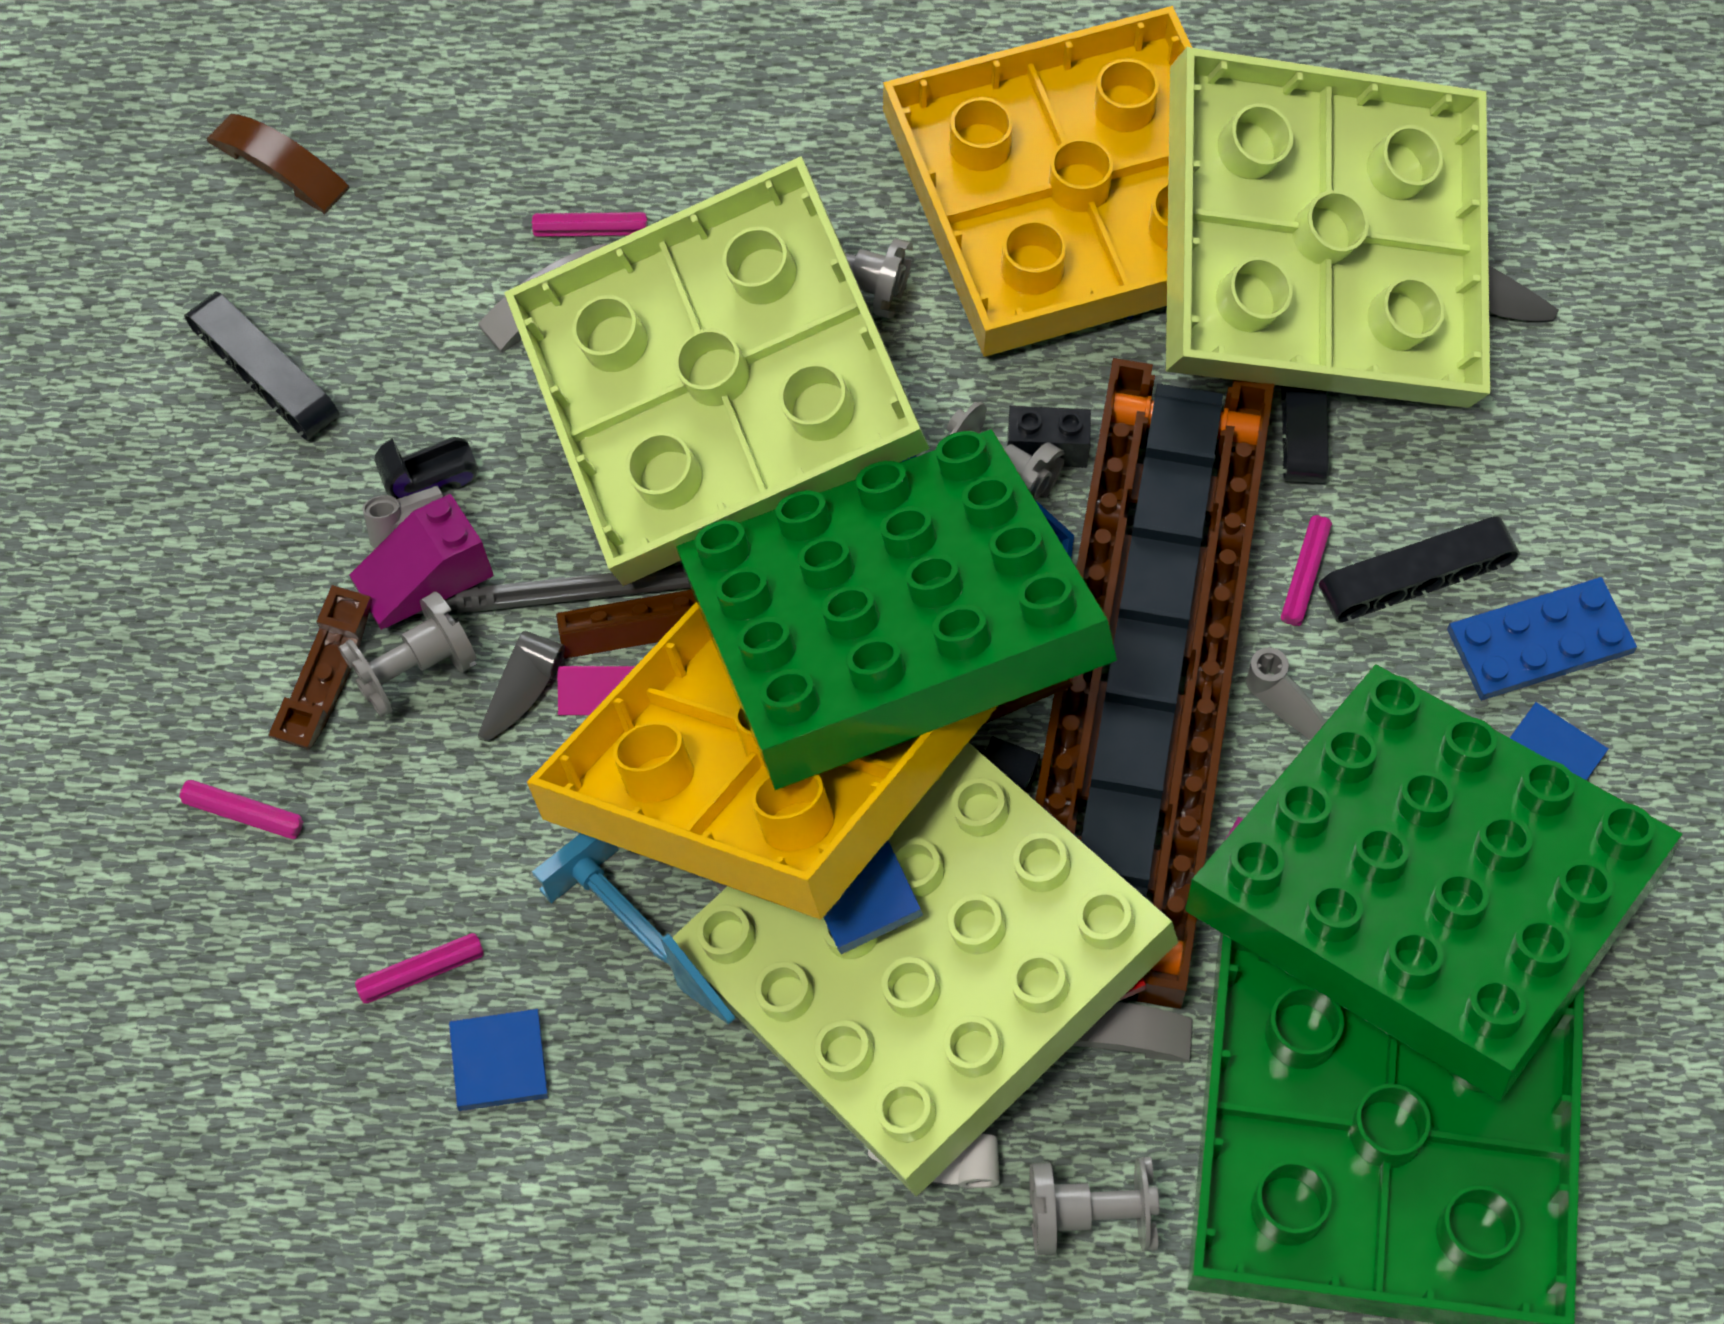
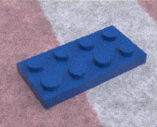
[1447,577,1637,701]

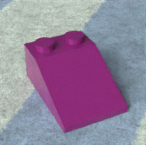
[349,493,494,630]

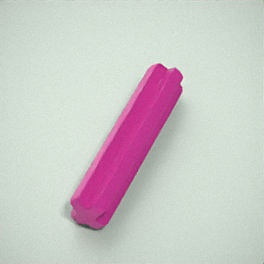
[532,212,647,236]
[1280,515,1332,626]
[179,780,303,839]
[355,933,484,1004]

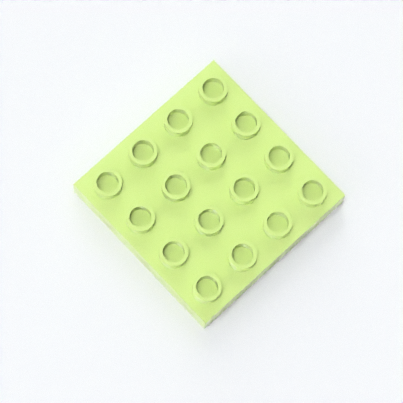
[1166,47,1490,408]
[504,156,930,586]
[672,742,1178,1197]

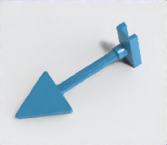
[532,833,736,1024]

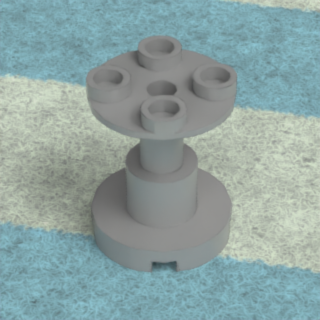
[845,238,913,319]
[947,402,1065,500]
[338,591,477,718]
[1029,1157,1159,1256]

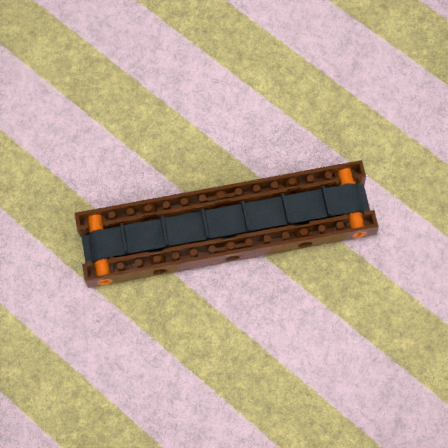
[1035,358,1274,1009]

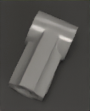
[362,486,443,548]

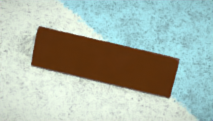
[556,589,696,659]

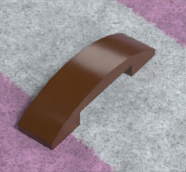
[206,113,349,214]
[268,585,372,750]

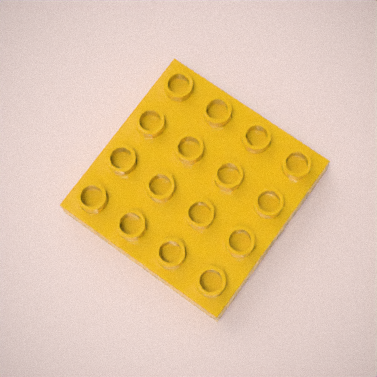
[883,6,1192,357]
[527,602,998,920]

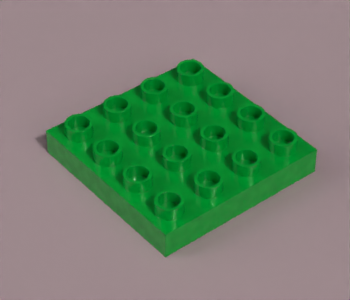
[676,429,1117,790]
[1185,664,1683,1102]
[1187,933,1584,1324]

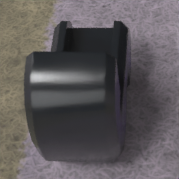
[374,437,479,499]

